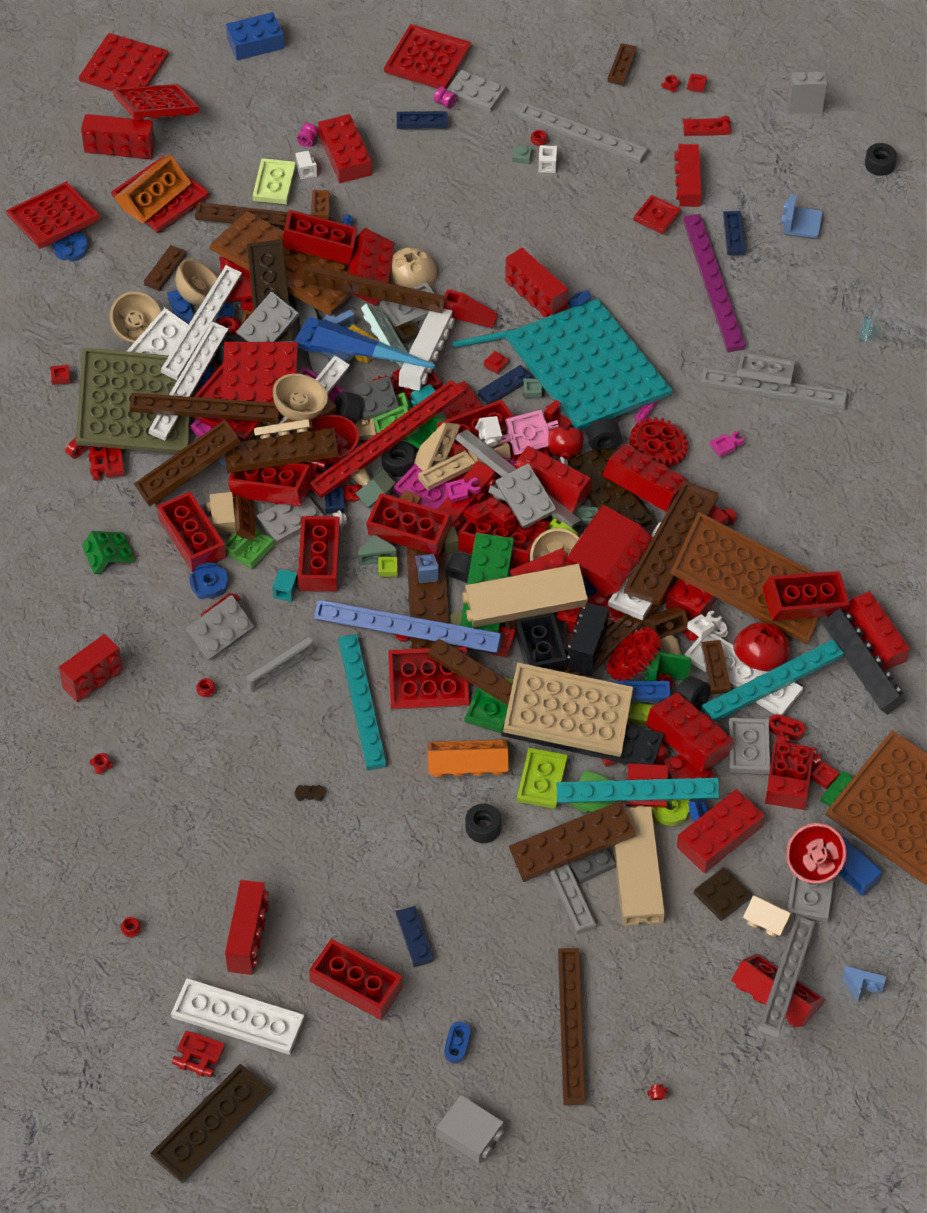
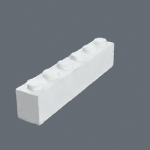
[399,308,454,391]

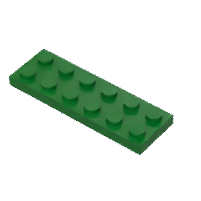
[460,533,514,633]

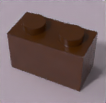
[642,606,688,639]

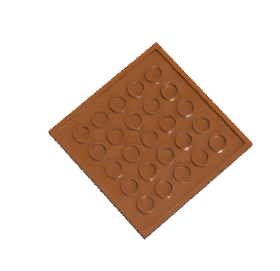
[825,730,927,885]

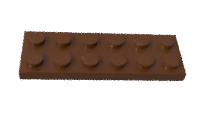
[134,420,242,507]
[225,428,338,474]
[509,801,636,882]

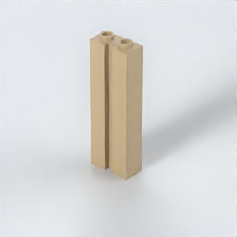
[462,564,588,628]
[613,806,665,926]

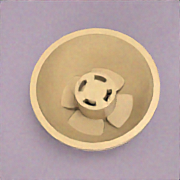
[388,247,437,288]
[175,259,218,306]
[109,292,161,344]
[273,374,328,421]
[530,528,579,565]

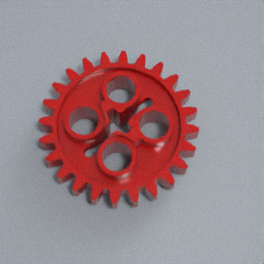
[629,417,689,468]
[606,627,662,681]

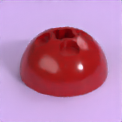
[308,415,359,464]
[733,622,790,671]
[786,823,847,884]

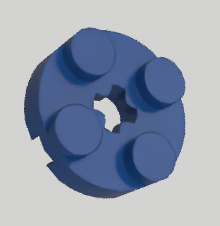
[53,231,88,261]
[190,563,228,599]

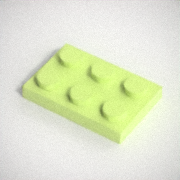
[252,158,296,204]

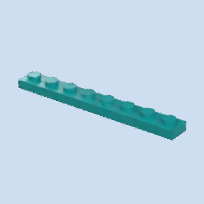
[338,634,386,771]
[702,639,844,722]
[557,778,719,803]

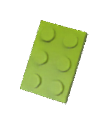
[516,748,567,809]

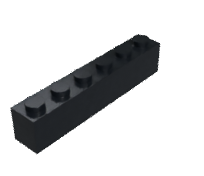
[822,608,906,715]

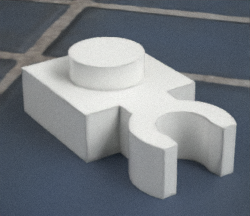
[687,611,722,638]

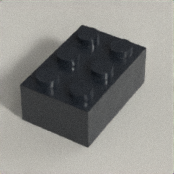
[567,603,609,676]
[515,613,567,672]

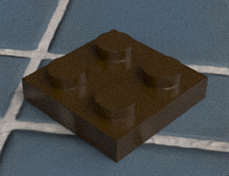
[693,867,752,921]

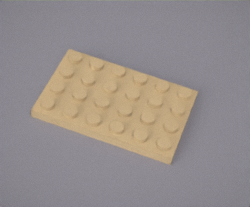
[503,663,633,757]

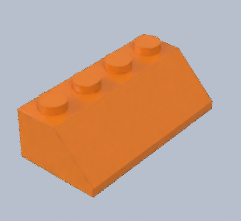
[114,155,191,223]
[427,739,508,777]

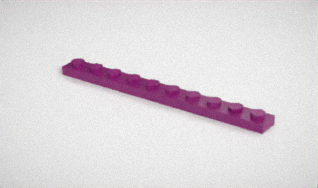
[683,214,745,352]

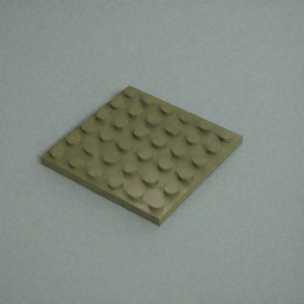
[76,347,189,454]

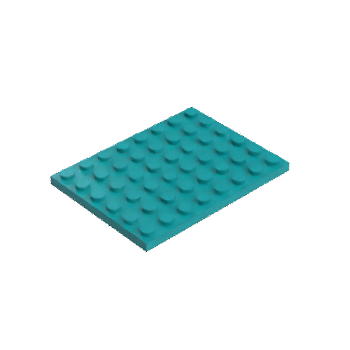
[505,298,672,430]

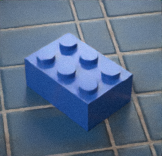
[226,12,284,60]

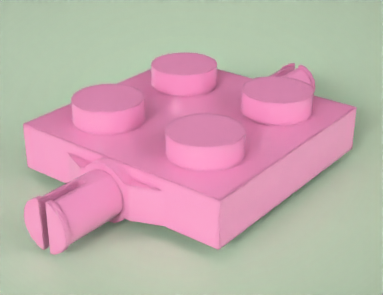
[499,409,559,455]

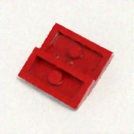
[626,763,668,808]

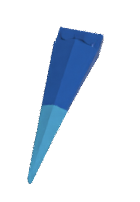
[294,316,435,369]

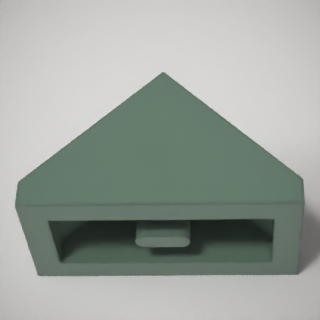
[355,469,395,507]
[358,534,396,566]

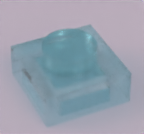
[859,316,873,343]

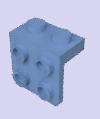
[781,194,822,238]

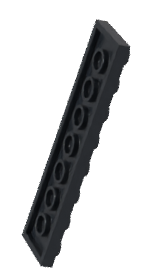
[501,725,664,765]

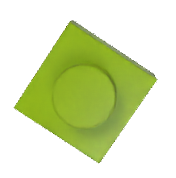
[378,557,397,577]

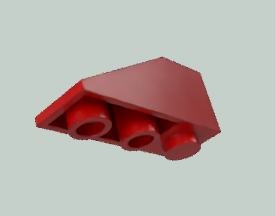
[444,289,498,328]

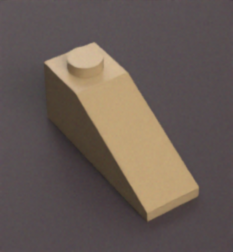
[414,422,460,471]

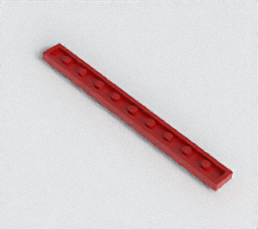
[309,380,464,499]

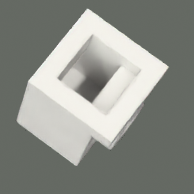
[538,145,557,173]
[295,151,317,180]
[476,416,502,447]

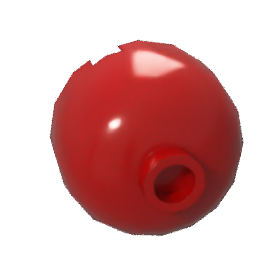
[548,427,584,461]

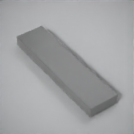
[246,637,314,692]
[549,864,596,934]

